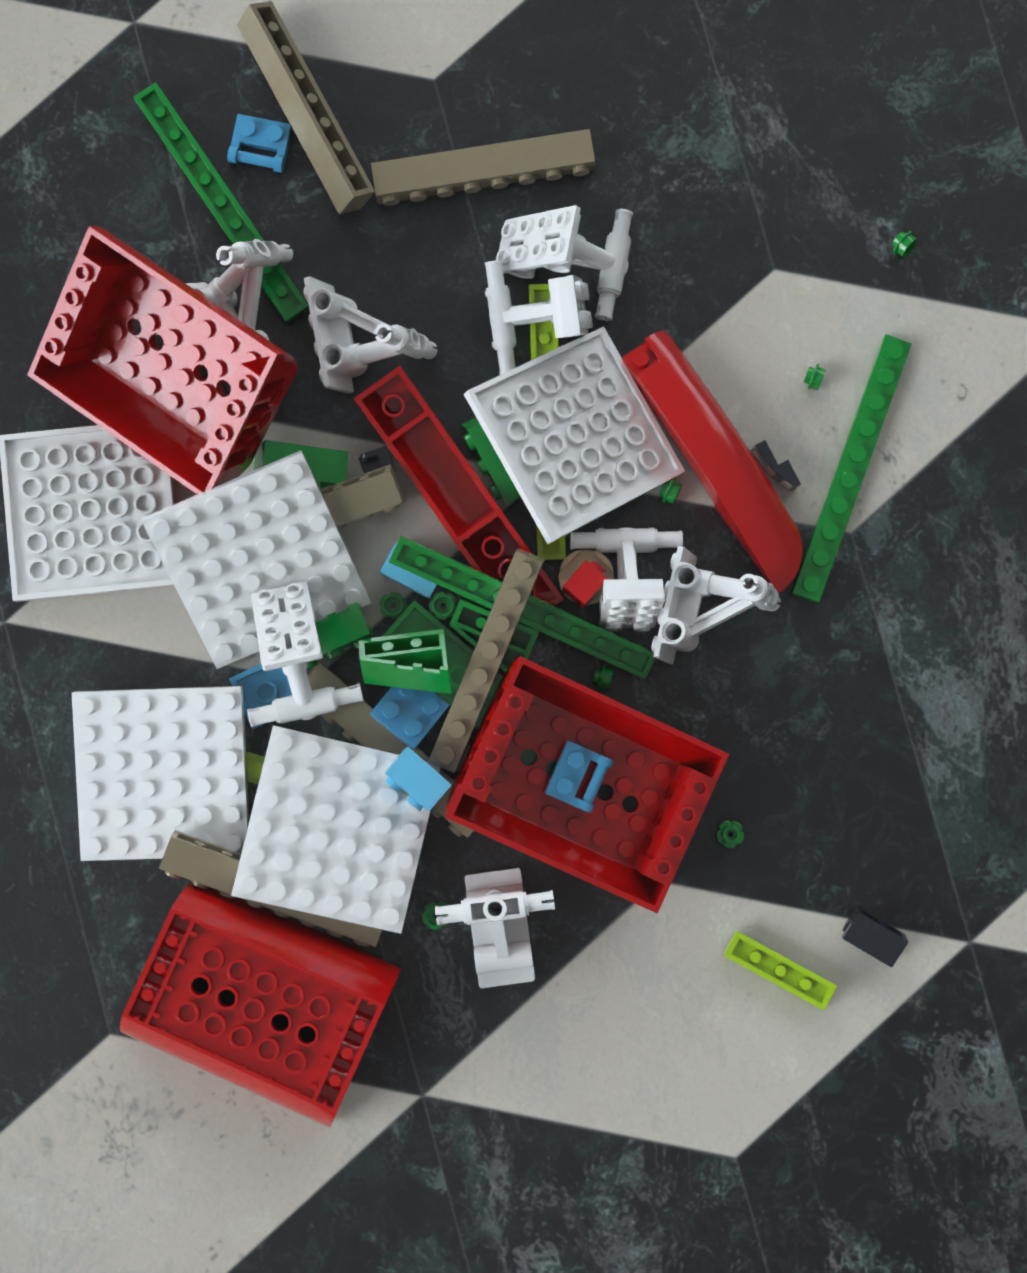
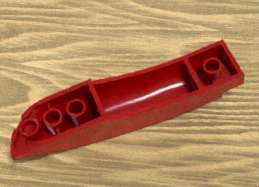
[622,331,802,594]
[354,365,564,605]

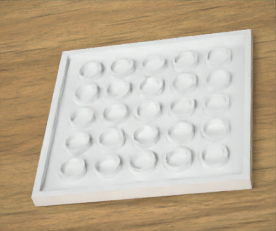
[464,327,685,544]
[0,425,175,602]
[142,450,371,669]
[72,686,249,861]
[231,725,441,934]

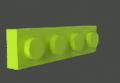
[723,930,837,1011]

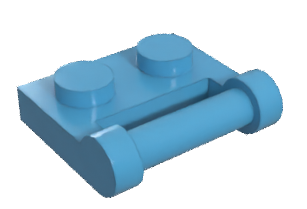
[227,114,293,173]
[544,740,614,813]

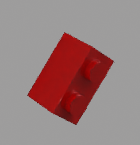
[562,560,608,609]

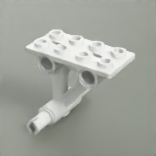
[496,205,633,321]
[185,239,293,340]
[484,260,593,375]
[303,276,437,394]
[570,527,683,632]
[652,546,781,665]
[247,582,364,727]
[435,868,555,988]

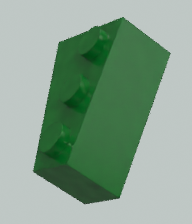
[461,417,521,504]
[254,440,349,490]
[450,597,540,673]
[307,602,374,670]
[358,629,452,694]

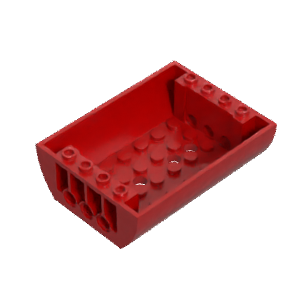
[27,226,297,495]
[445,656,729,914]
[120,880,402,1128]

